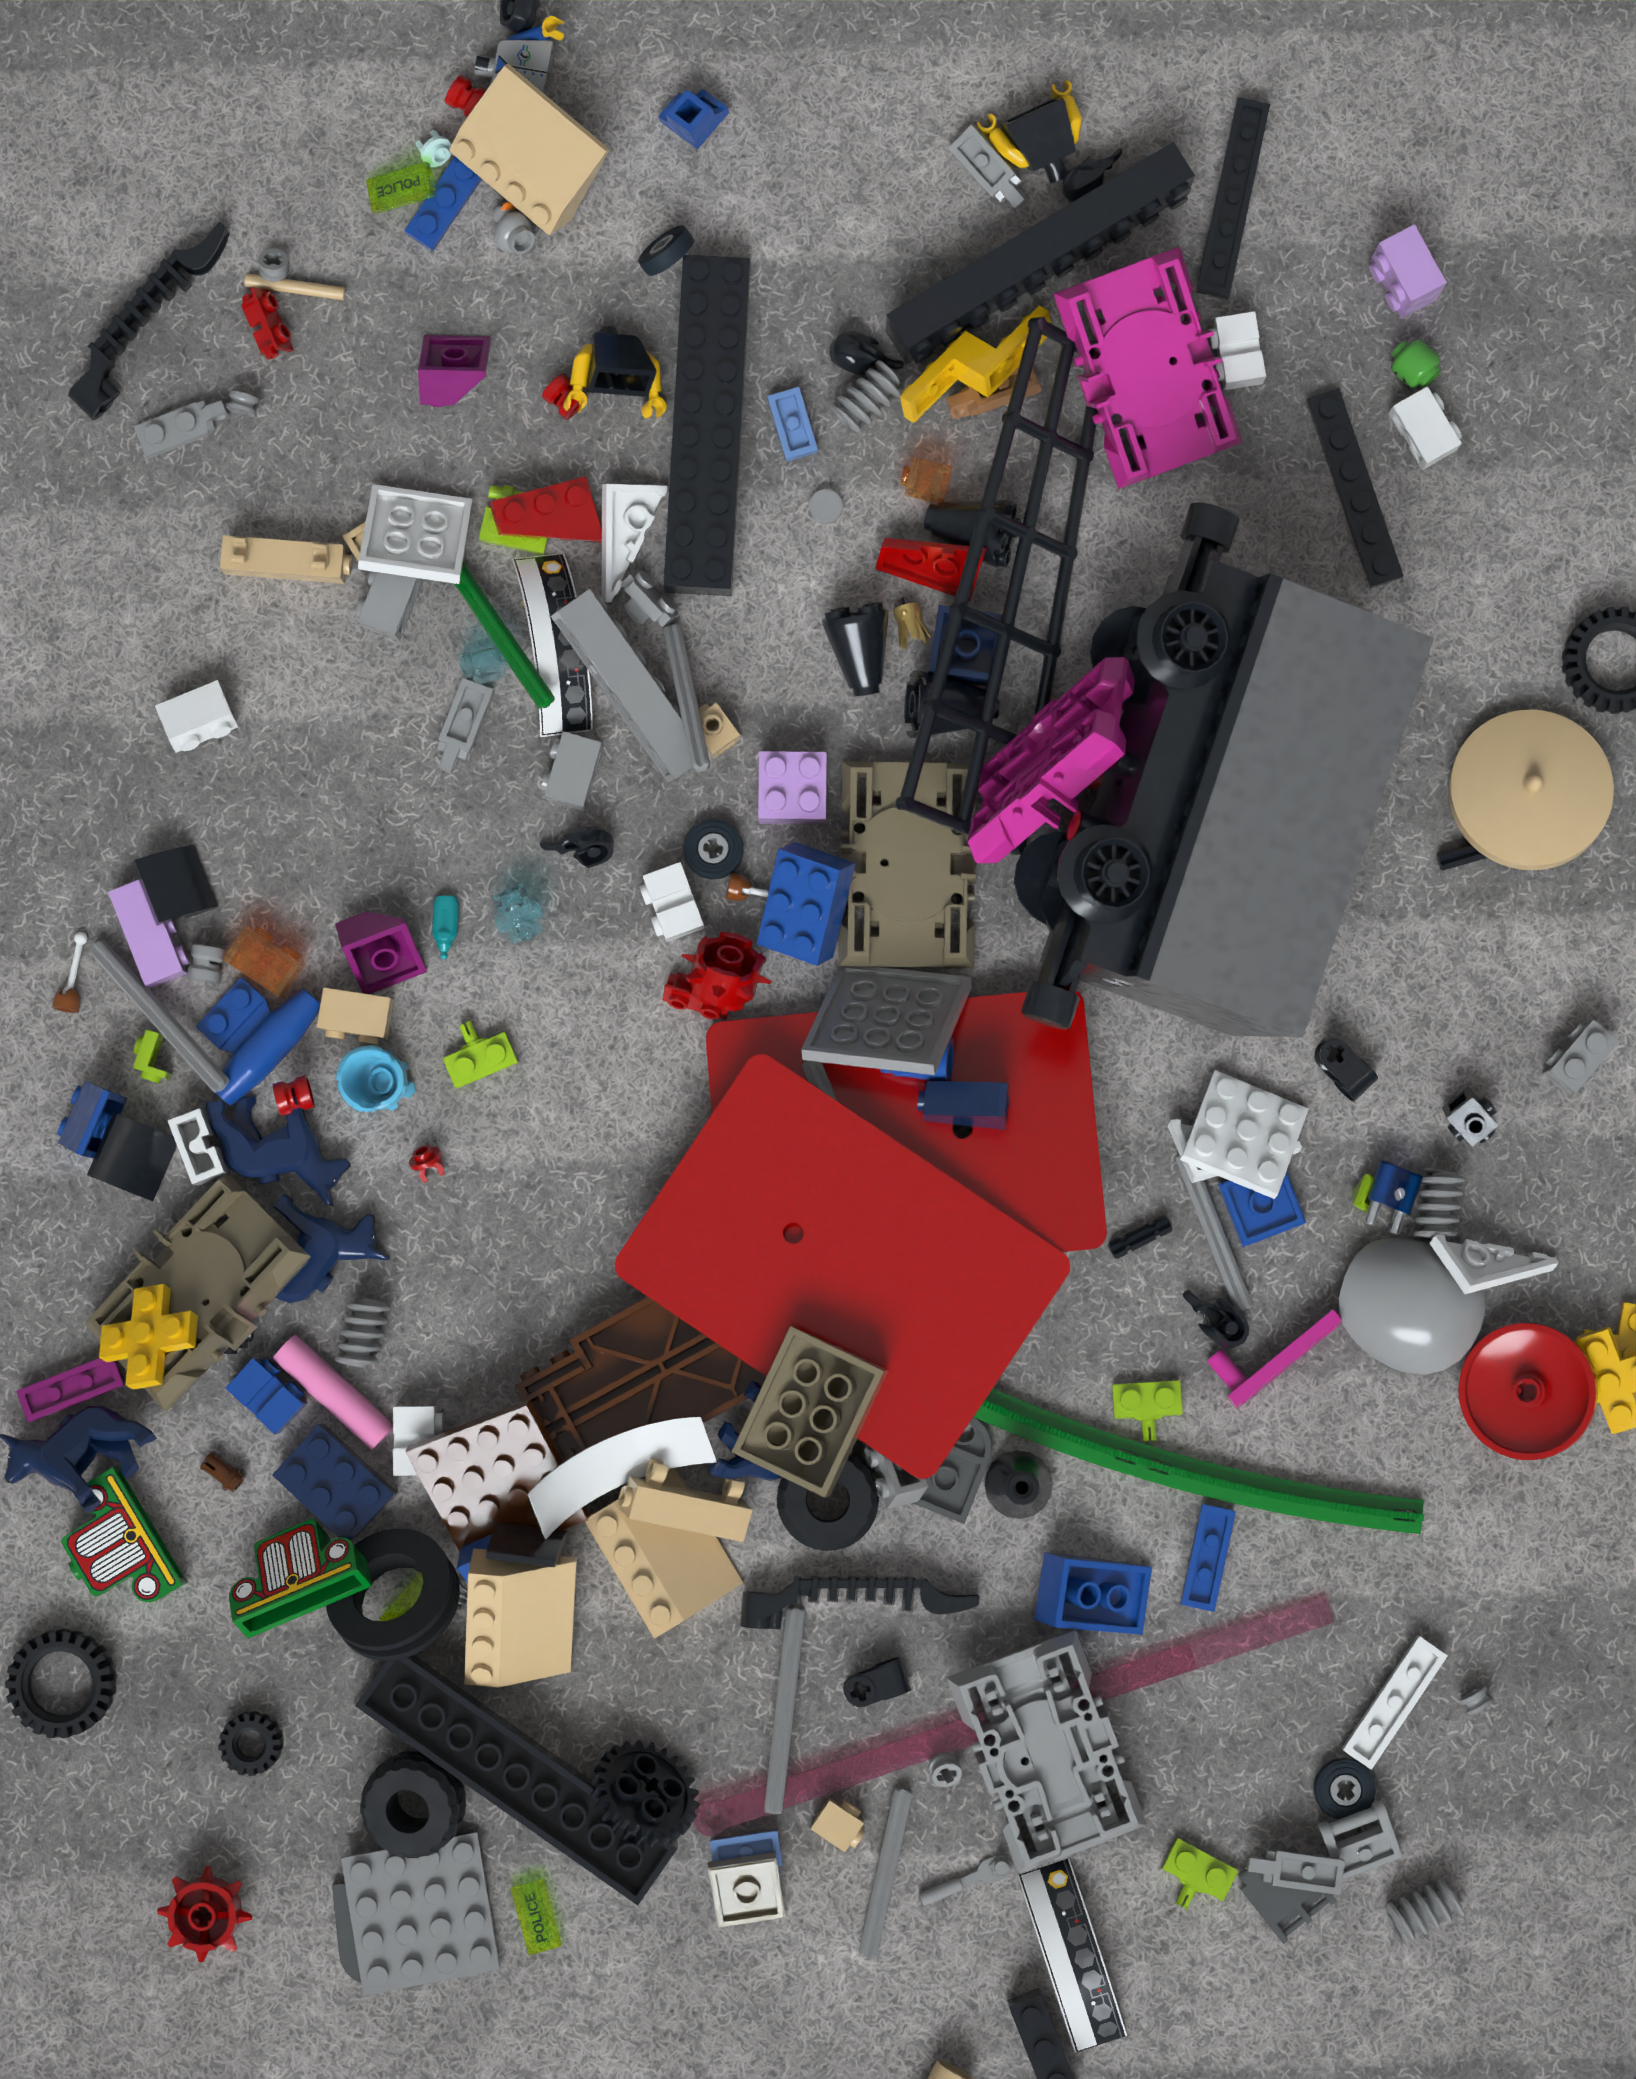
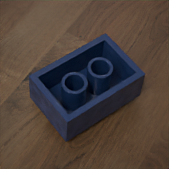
[272,1423,398,1542]

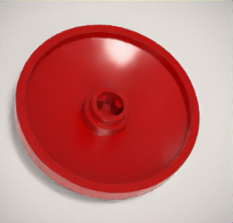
[1458,1323,1598,1460]

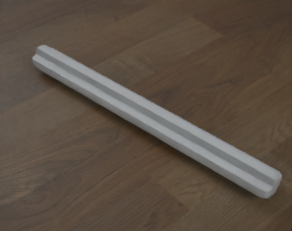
[89,940,229,1093]
[764,1607,805,1814]

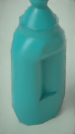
[432,896,459,960]

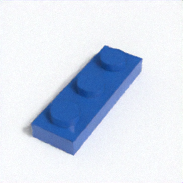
[404,157,482,251]
[1180,1503,1236,1612]

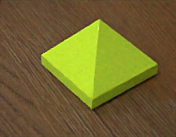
[1352,1174,1376,1214]

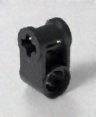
[1314,1039,1378,1102]
[843,1657,912,1707]

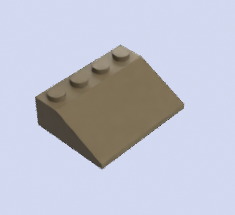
[732,1326,889,1498]

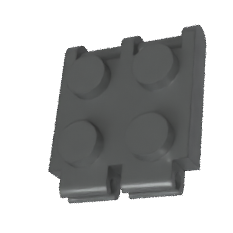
[1238,1840,1337,1944]

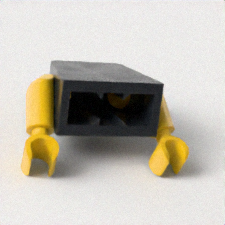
[977,80,1082,183]
[563,326,667,419]

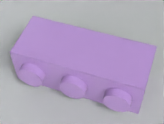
[108,880,190,988]

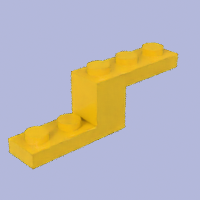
[900,305,1051,423]

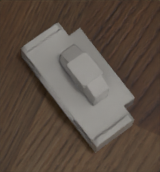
[621,570,679,628]

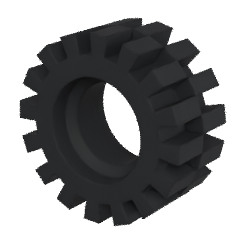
[218,1711,284,1776]

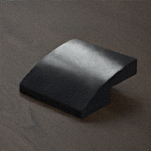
[132,845,218,926]
[87,1112,177,1201]
[486,1522,568,1567]

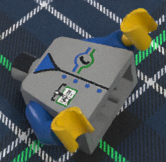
[475,16,564,96]

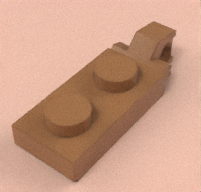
[946,367,1041,420]

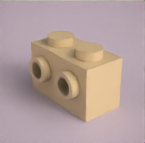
[317,987,394,1045]

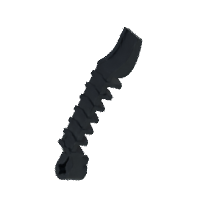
[68,221,230,420]
[740,1576,980,1630]

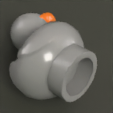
[493,201,535,254]

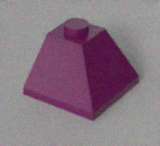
[418,335,491,407]
[335,911,427,994]

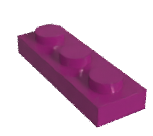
[16,1358,126,1423]

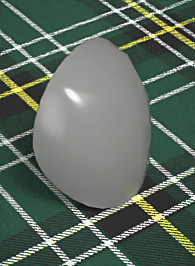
[1339,1237,1485,1374]

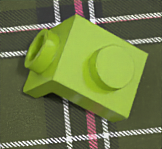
[133,1029,172,1084]

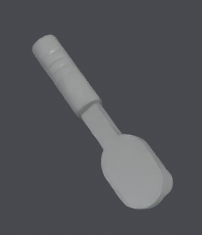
[918,1854,1012,1906]

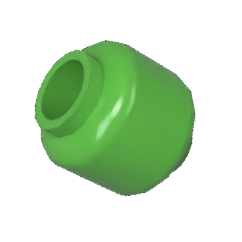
[1391,339,1441,389]

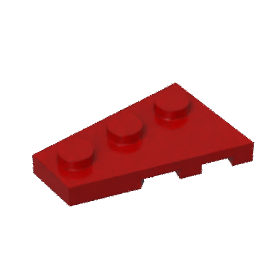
[489,476,602,543]
[875,538,987,601]

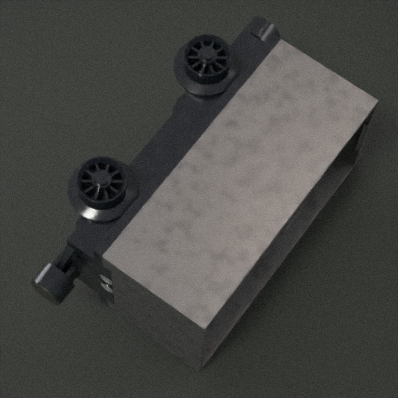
[1014,502,1434,1037]

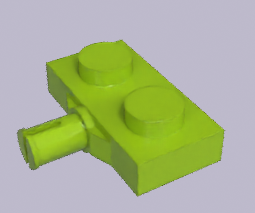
[442,1020,518,1089]
[1112,1380,1183,1442]
[1161,1838,1238,1910]

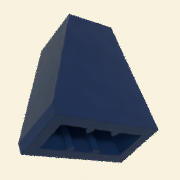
[917,1081,1010,1130]

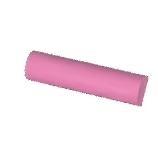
[273,1334,393,1451]

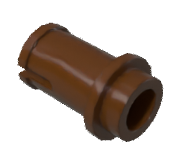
[200,1451,246,1492]

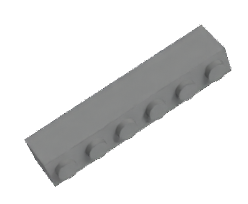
[550,589,692,782]

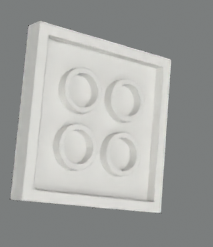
[358,484,472,584]
[1180,1070,1309,1199]

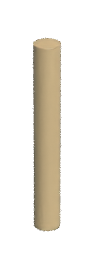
[244,273,346,301]

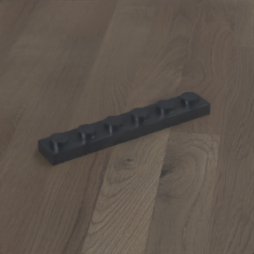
[1196,97,1270,299]
[1306,388,1404,589]

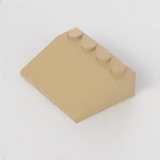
[449,64,610,236]
[585,1468,744,1639]
[464,1548,577,1687]

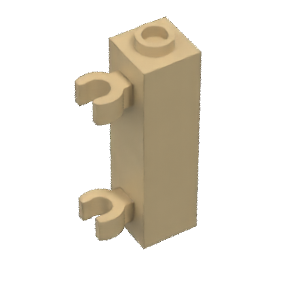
[220,535,352,584]
[619,1458,753,1542]

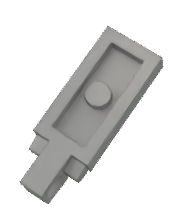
[948,124,1030,209]
[133,400,229,460]
[437,678,494,774]
[1245,1849,1345,1895]

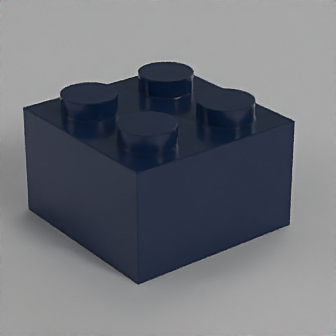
[928,605,1002,687]

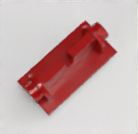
[241,287,294,360]
[662,972,729,1020]

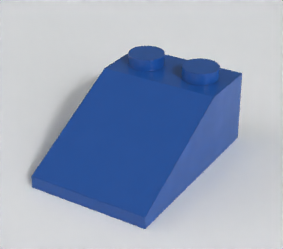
[57,1081,128,1158]
[1034,1552,1152,1635]

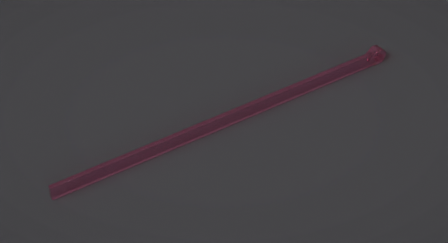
[694,1596,1334,1836]

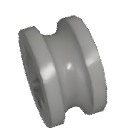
[258,248,289,282]
[226,391,259,417]
[1459,1685,1494,1716]
[928,1753,962,1787]

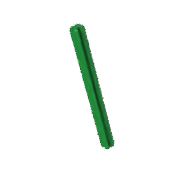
[453,563,555,709]

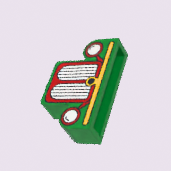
[61,1466,187,1603]
[229,1519,372,1638]

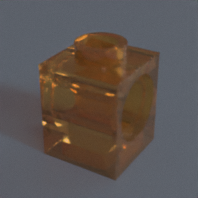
[900,457,952,504]

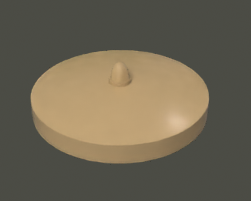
[1448,709,1614,870]

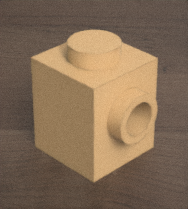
[699,702,741,759]
[810,1796,866,1852]

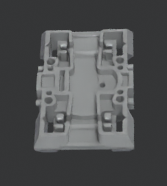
[946,1629,1147,1873]

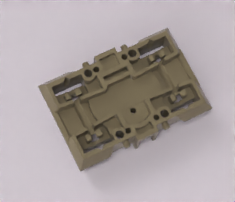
[839,761,977,969]
[85,1173,311,1411]

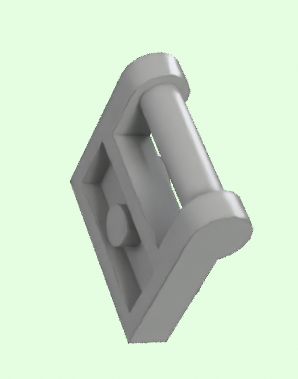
[1317,1800,1402,1880]

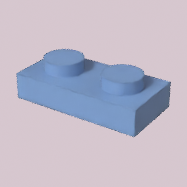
[767,387,818,462]
[710,1829,783,1866]

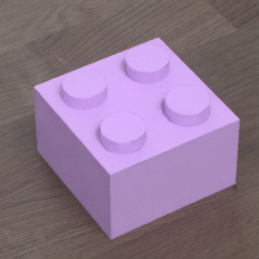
[1369,224,1447,318]
[758,751,827,824]

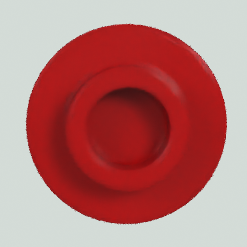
[409,1145,444,1183]

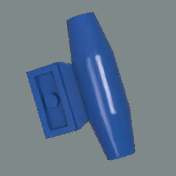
[196,977,321,1106]

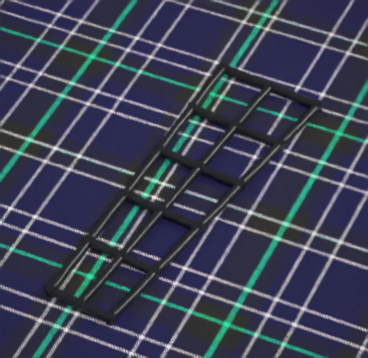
[896,317,1098,855]

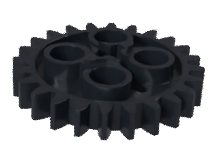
[590,1740,700,1847]

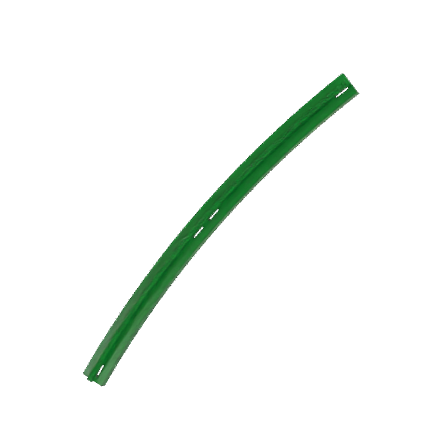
[974,1388,1424,1534]

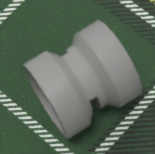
[187,944,226,984]

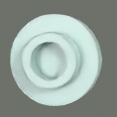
[416,130,452,167]

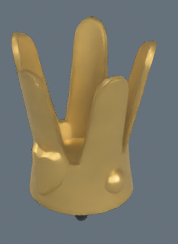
[892,597,933,650]

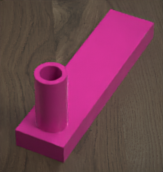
[1207,1310,1342,1410]

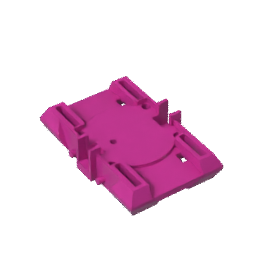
[1053,247,1243,489]
[968,657,1135,864]

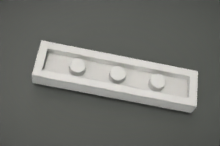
[1341,1635,1448,1770]

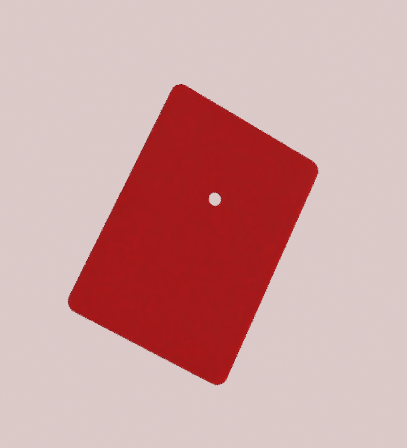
[706,991,1107,1252]
[615,1054,1070,1479]

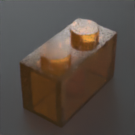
[222,926,305,999]

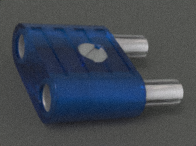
[1364,1160,1423,1235]

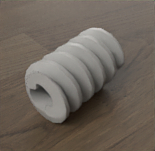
[829,360,901,434]
[1413,1168,1466,1240]
[334,1295,391,1369]
[1386,1879,1465,1946]

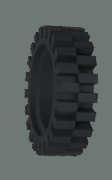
[1562,606,1636,714]
[5,1629,117,1738]

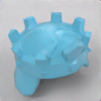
[336,1045,416,1113]

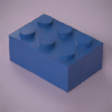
[757,842,856,966]

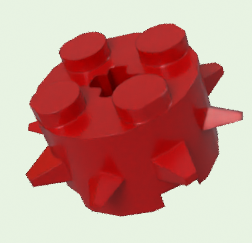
[681,932,772,1011]
[157,1866,252,1962]

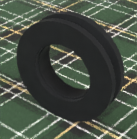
[326,1529,460,1661]

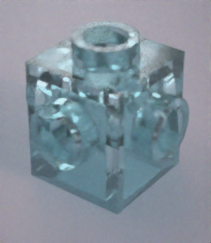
[492,884,545,945]

